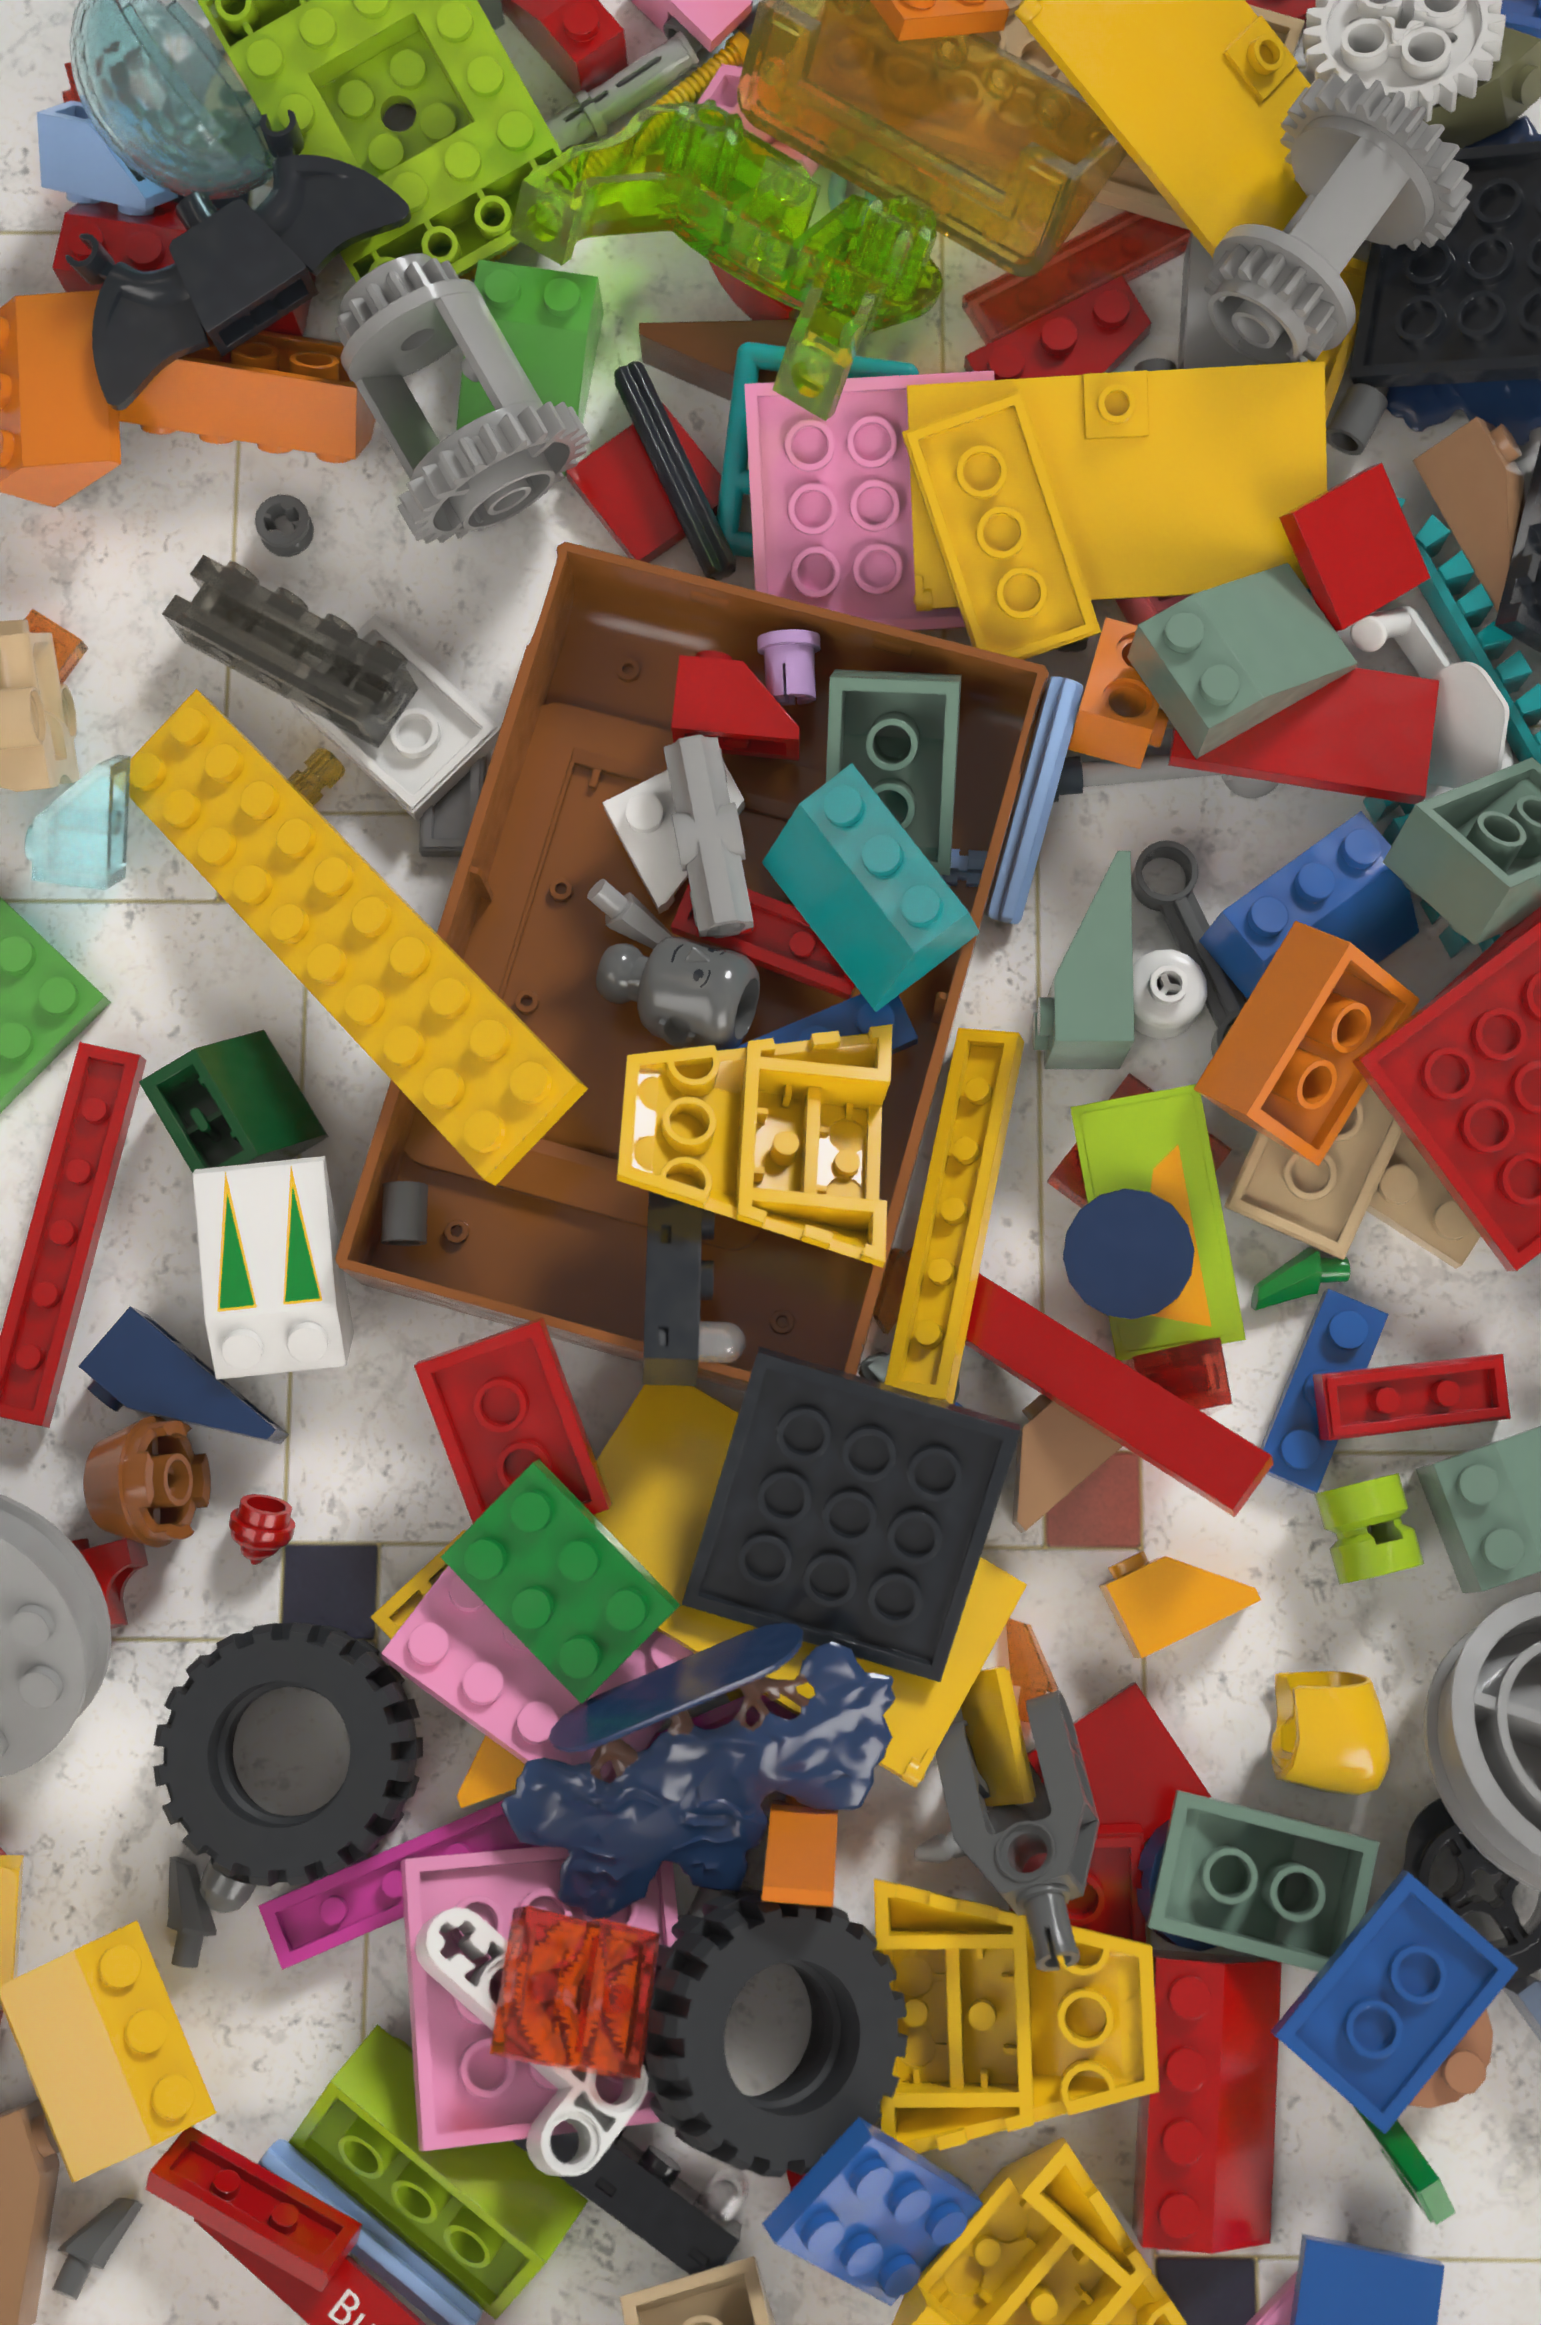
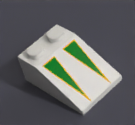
[193,1156,354,1380]

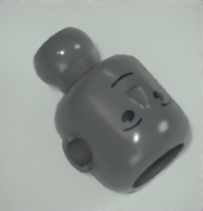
[596,937,760,1051]

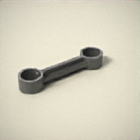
[1131,841,1246,1056]

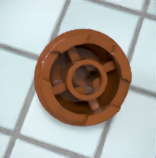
[83,1416,211,1548]

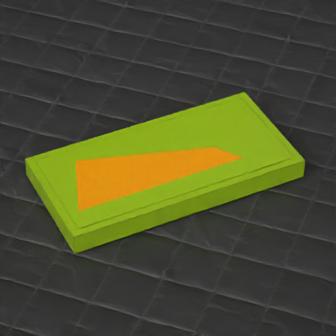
[1070,1084,1246,1361]

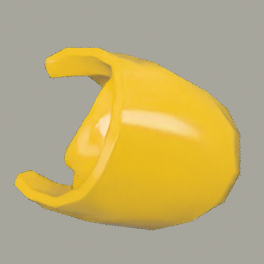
[1271,1671,1391,1796]

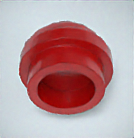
[229,1494,296,1565]

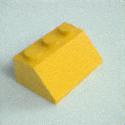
[0,1920,216,2183]

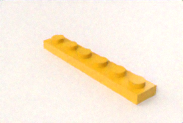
[884,1028,1025,1404]

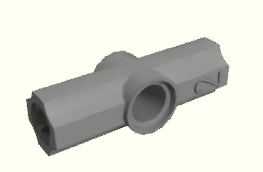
[664,735,754,938]

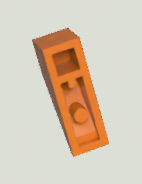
[762,1795,838,1907]

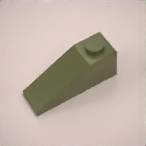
[1423,27,1541,149]

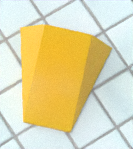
[617,1024,892,1268]
[874,1878,1159,2154]
[892,2137,1187,2325]

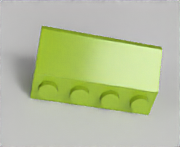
[288,2024,588,2320]

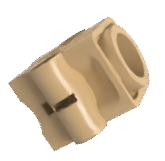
[0,620,80,792]

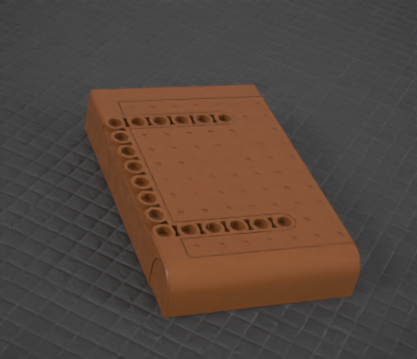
[335,542,1049,1392]

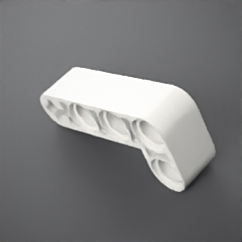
[415,1907,648,2176]

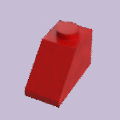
[671,650,800,761]

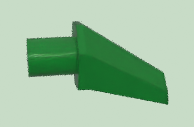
[1251,1247,1350,1311]

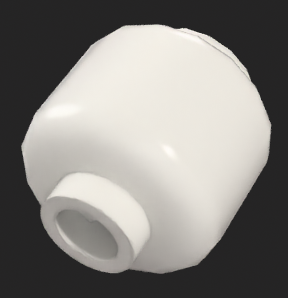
[1133,949,1207,1039]

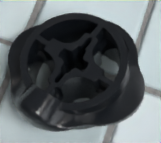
[1403,1798,1541,1979]

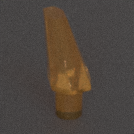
[873,1246,913,1335]
[1006,1618,1059,1723]

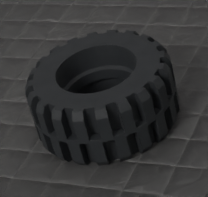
[153,1623,423,1887]
[630,1890,908,2178]

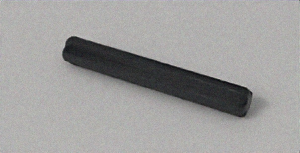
[614,361,736,581]

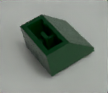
[139,1030,329,1173]

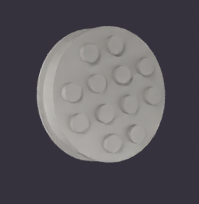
[0,1494,112,1777]
[1424,1592,1541,1892]

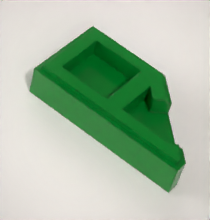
[1353,2106,1456,2225]

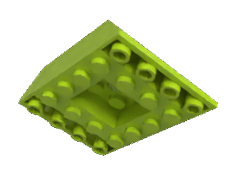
[197,0,589,282]

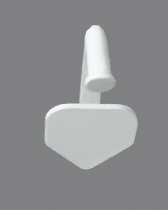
[1350,606,1514,789]

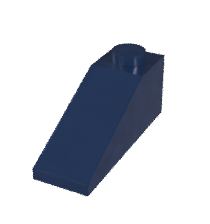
[78,1306,289,1444]

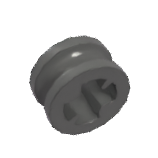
[255,494,314,557]

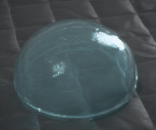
[69,0,277,200]

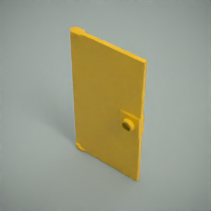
[1014,0,1311,258]
[907,361,1327,612]
[594,1385,1027,1788]

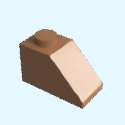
[1012,1394,1122,1533]

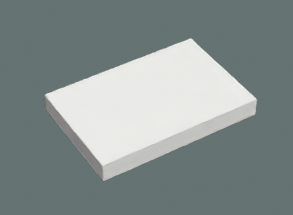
[288,614,501,822]

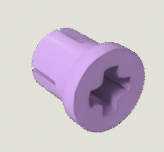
[757,629,821,706]

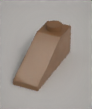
[1412,417,1525,613]
[0,2099,60,2325]

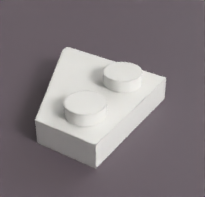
[602,763,745,914]

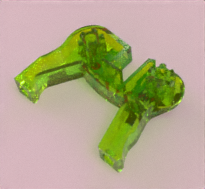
[510,99,943,421]

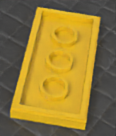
[902,389,1101,660]

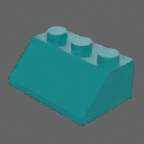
[762,763,980,1012]

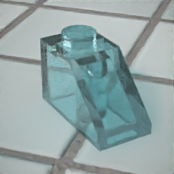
[25,754,130,890]

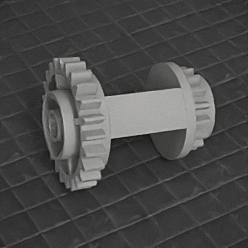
[1204,73,1472,364]
[335,253,590,544]

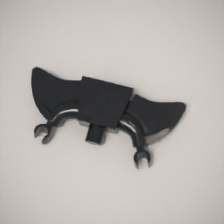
[65,110,412,411]

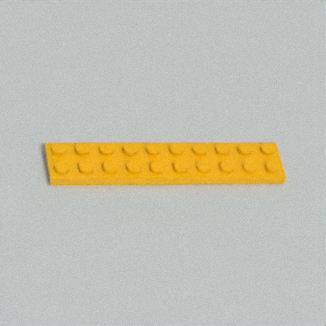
[112,689,588,1186]

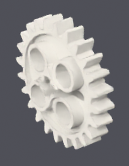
[1303,0,1506,122]

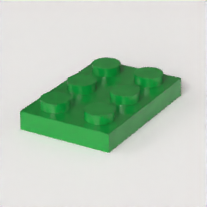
[441,1460,680,1704]

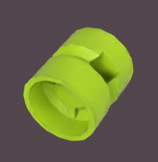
[1314,1473,1424,1584]

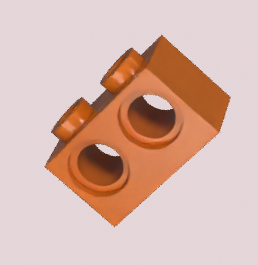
[1068,617,1169,769]

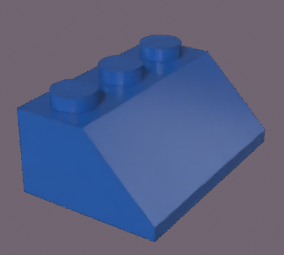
[1199,811,1420,999]

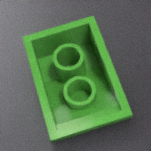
[456,260,604,477]

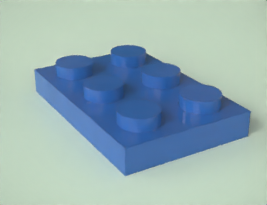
[1270,1870,1519,2134]
[762,2117,983,2306]

